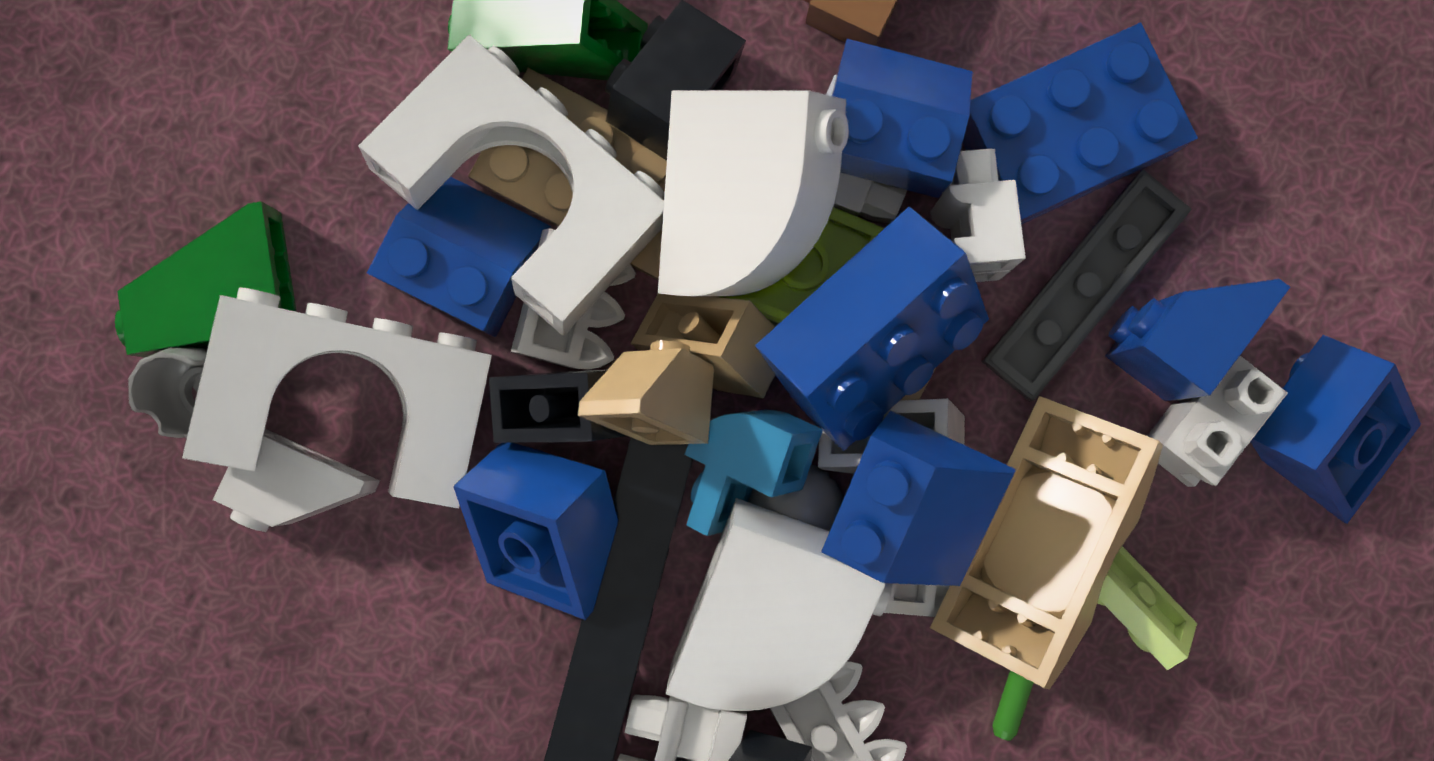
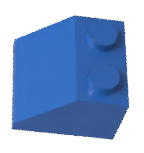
[831,39,973,198]
[367,176,552,338]
[1105,279,1290,401]
[1250,335,1421,524]
[821,411,1016,586]
[453,442,618,620]

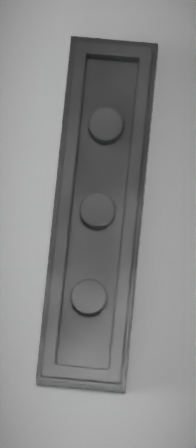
[981,169,1192,402]

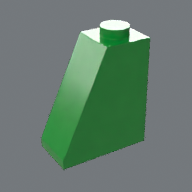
[447,0,648,81]
[115,201,297,358]

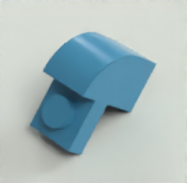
[684,410,823,536]

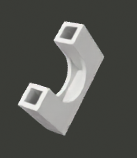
[358,35,665,336]
[182,287,492,509]

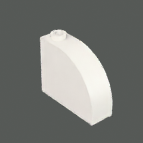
[658,91,849,296]
[666,498,893,711]

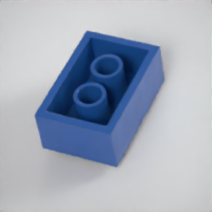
[963,22,1198,225]
[755,207,989,452]

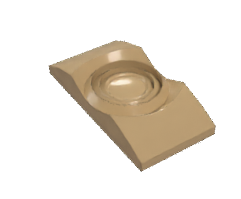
[930,396,1163,690]

